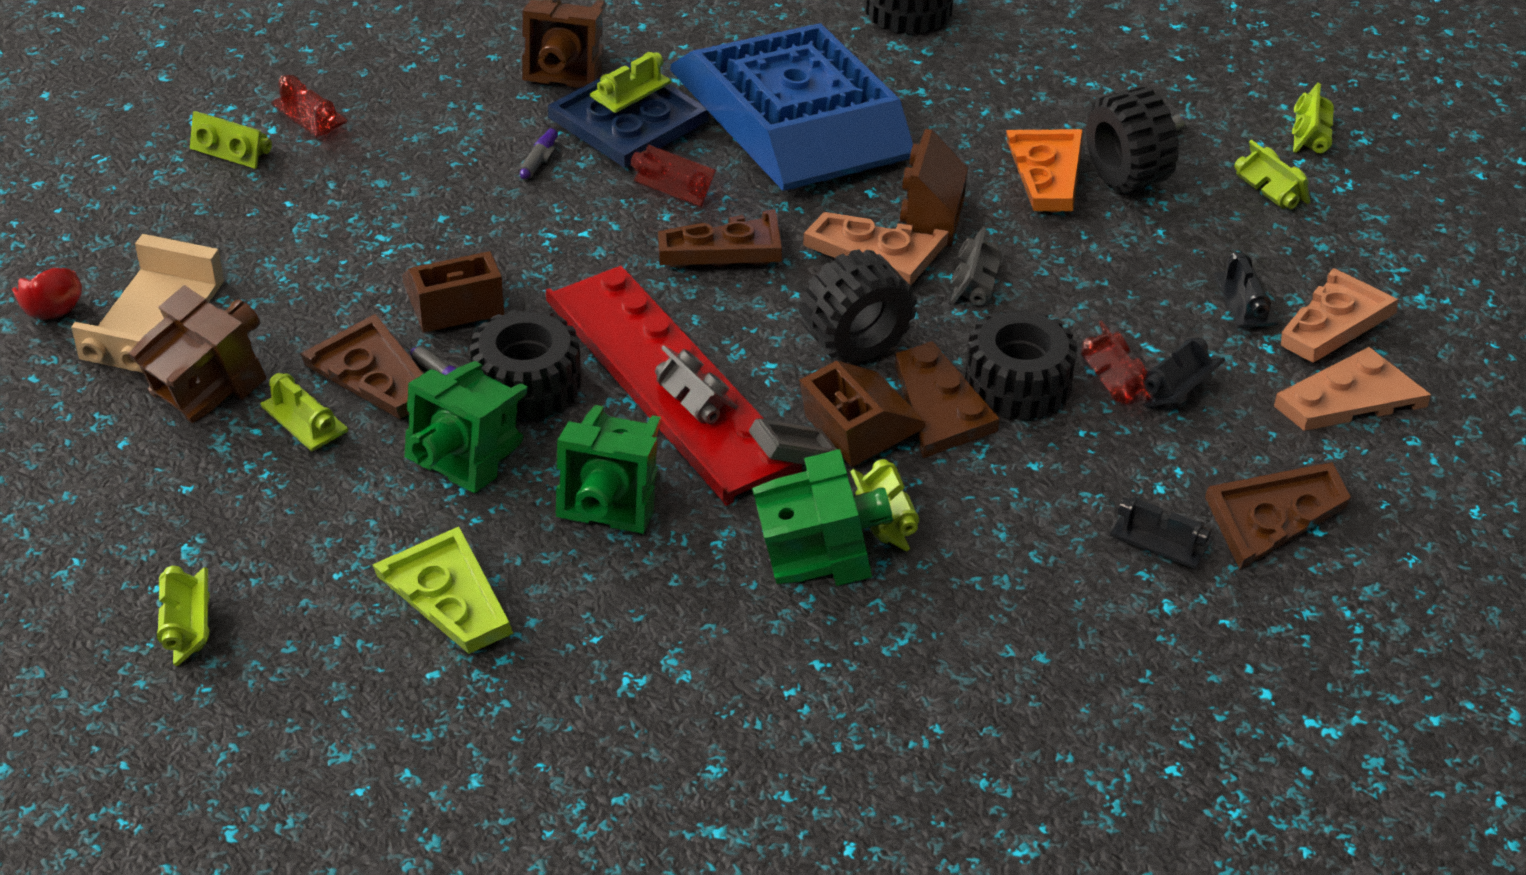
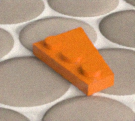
[1006,129,1083,213]

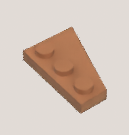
[803,212,949,286]
[1281,268,1398,363]
[1274,347,1431,431]

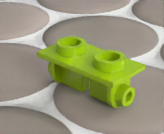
[590,52,672,113]
[1292,82,1334,153]
[190,111,272,169]
[1234,140,1310,209]
[260,373,348,451]
[850,459,919,551]
[157,566,210,666]

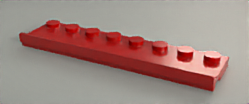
[546,265,802,506]

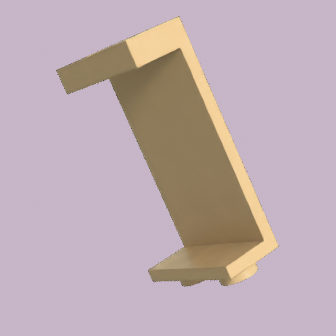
[71,234,224,373]

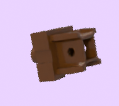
[522,0,605,88]
[129,285,267,423]

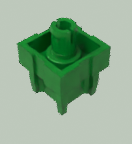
[404,361,527,493]
[556,405,661,534]
[752,449,893,586]

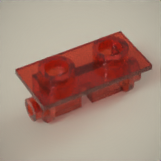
[271,75,347,138]
[631,145,716,207]
[1081,320,1151,404]

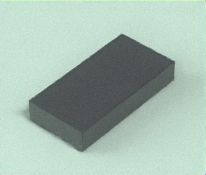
[749,419,838,464]

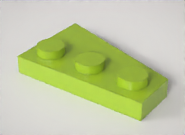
[373,526,513,654]

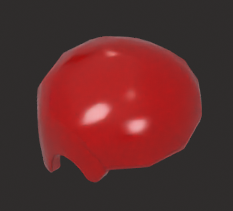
[12,268,82,320]

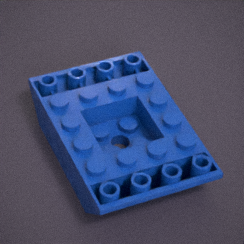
[670,23,913,191]

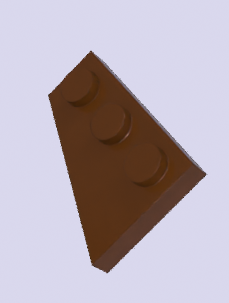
[658,209,782,268]
[300,314,423,419]
[895,341,1000,458]
[1205,462,1351,570]

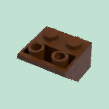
[900,129,968,247]
[402,251,505,333]
[799,360,926,467]

